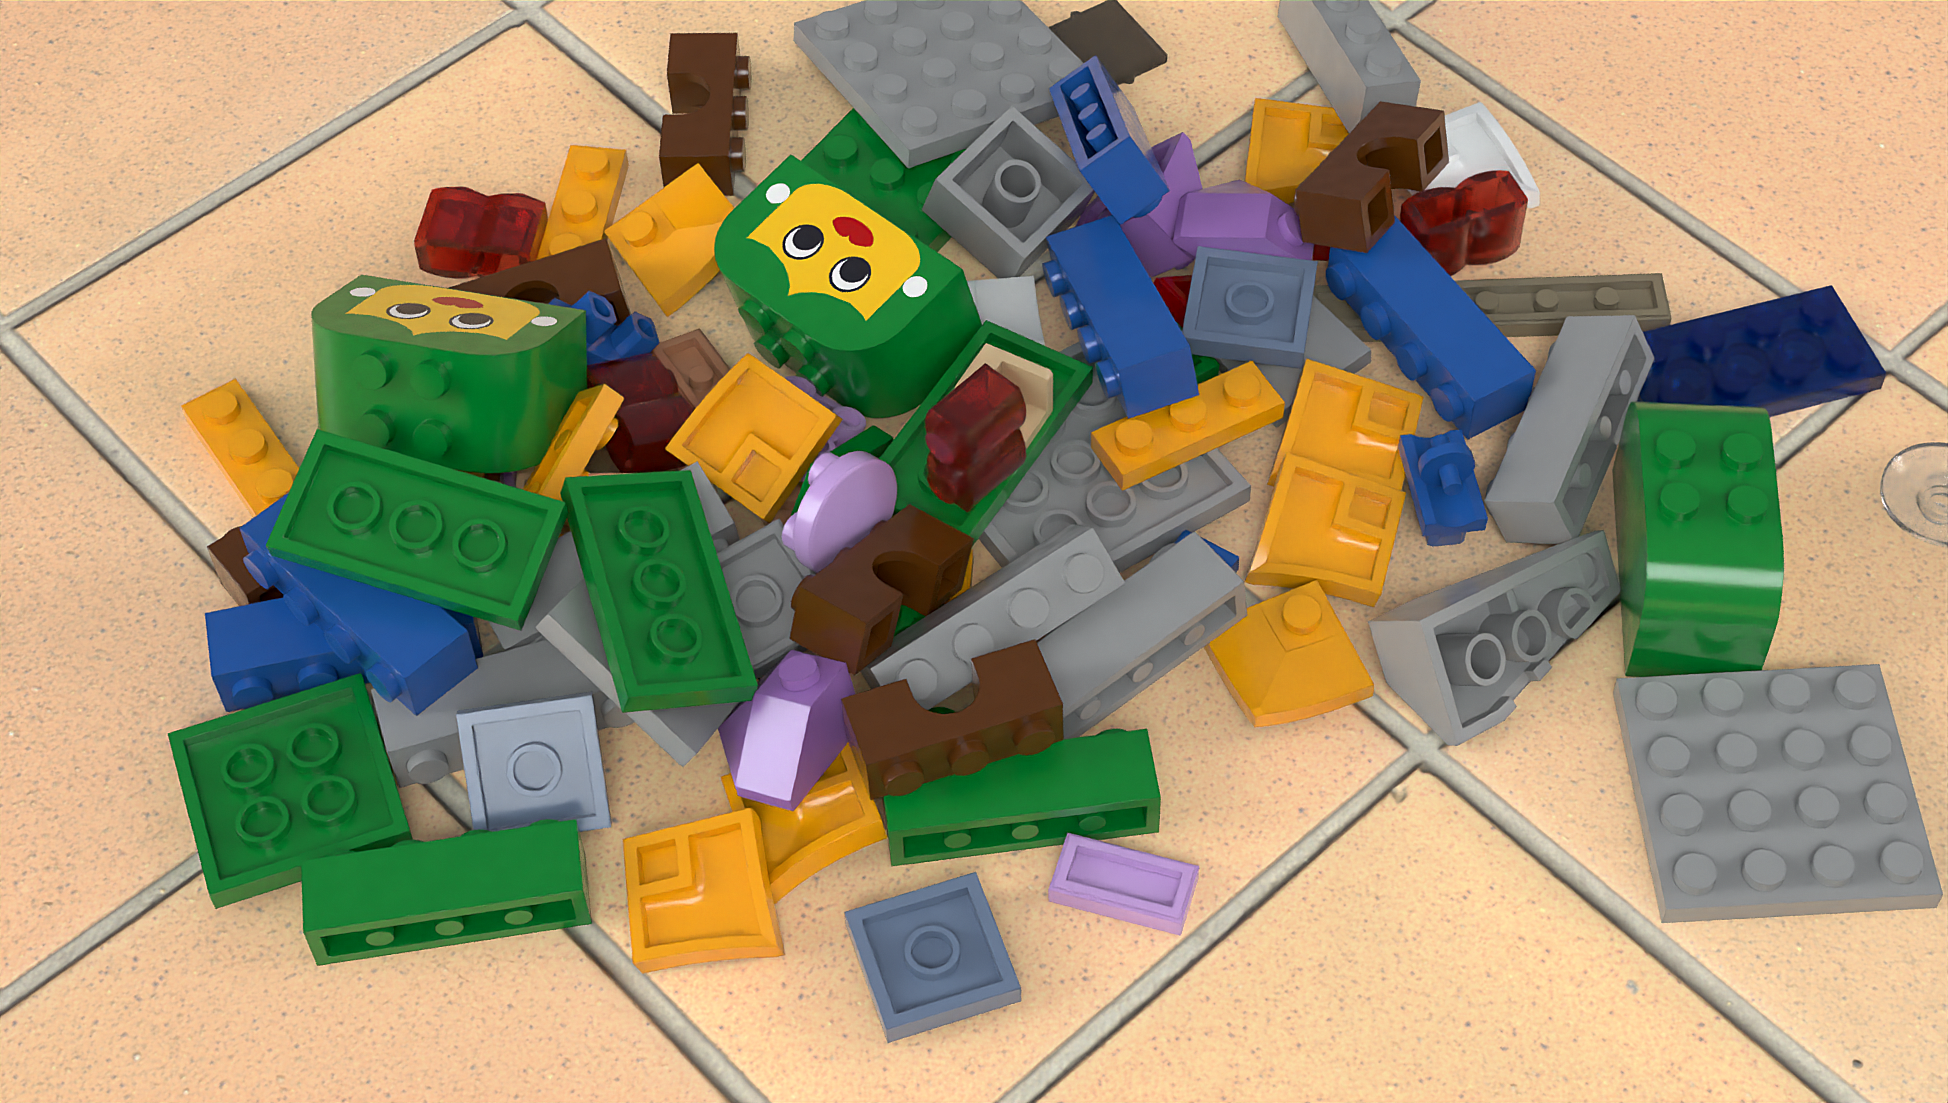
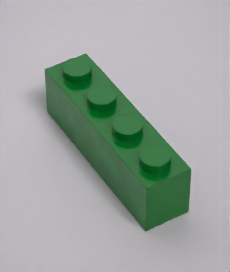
[882,729,1161,867]
[301,819,592,966]

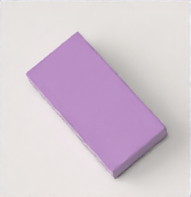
[1048,833,1199,936]

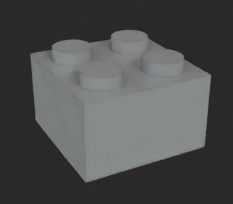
[922,105,1095,278]

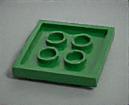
[801,108,967,252]
[168,673,413,909]

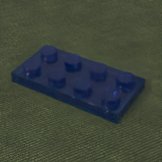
[1636,285,1887,417]

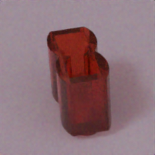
[1399,170,1528,276]
[414,186,548,279]
[587,353,696,473]
[925,363,1026,512]

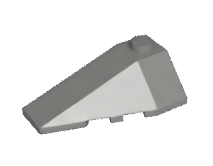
[1368,530,1621,746]

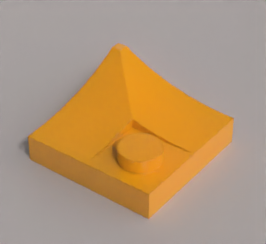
[1244,98,1349,204]
[604,163,735,317]
[665,353,843,523]
[1267,358,1424,490]
[1244,452,1406,607]
[1204,580,1374,727]
[721,742,887,904]
[622,807,785,974]

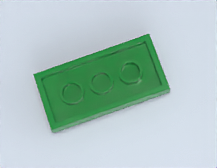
[879,320,1093,547]
[266,429,569,631]
[560,470,758,713]

